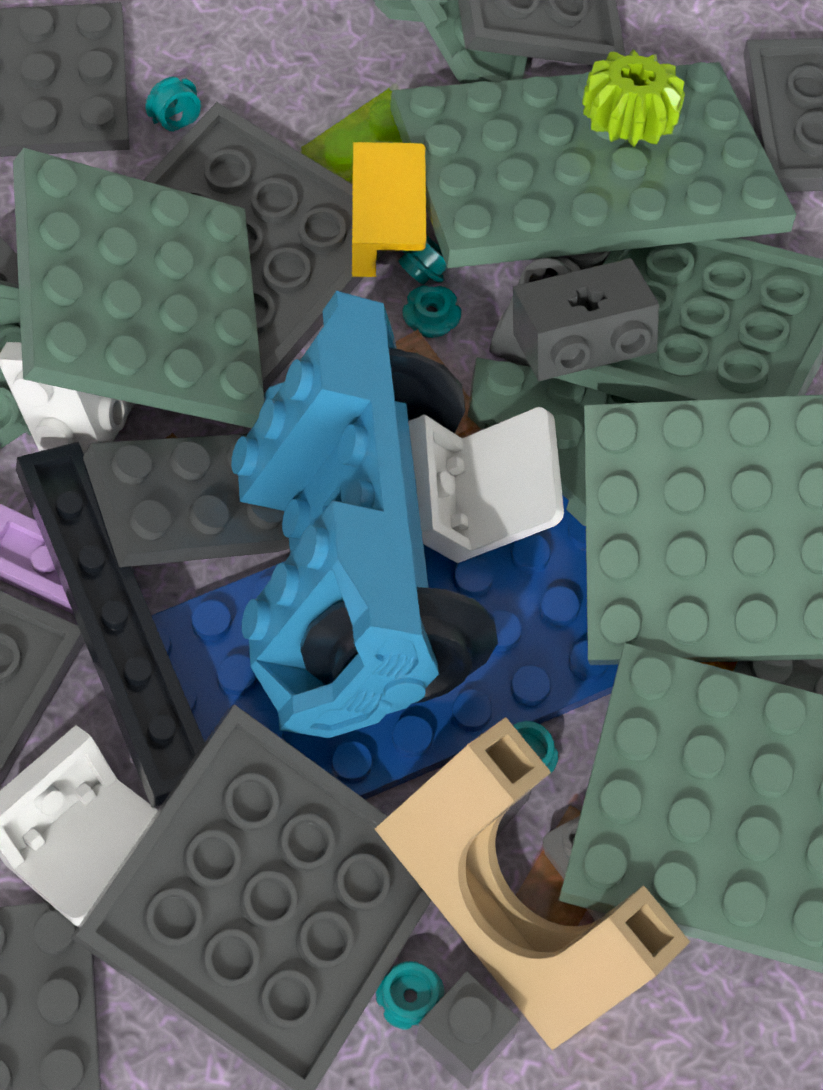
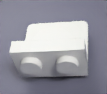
[0,342,135,454]
[408,407,564,563]
[0,725,158,926]

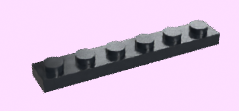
[16,441,205,808]

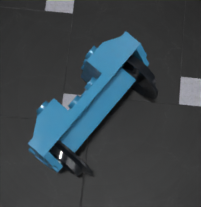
[231,291,498,738]

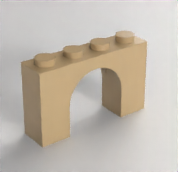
[375,717,690,1051]

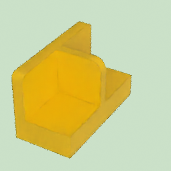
[352,142,426,277]

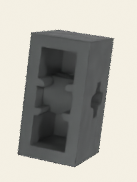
[513,258,659,381]

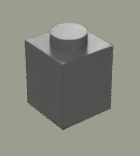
[416,971,520,1089]

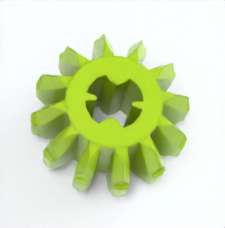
[582,49,685,147]

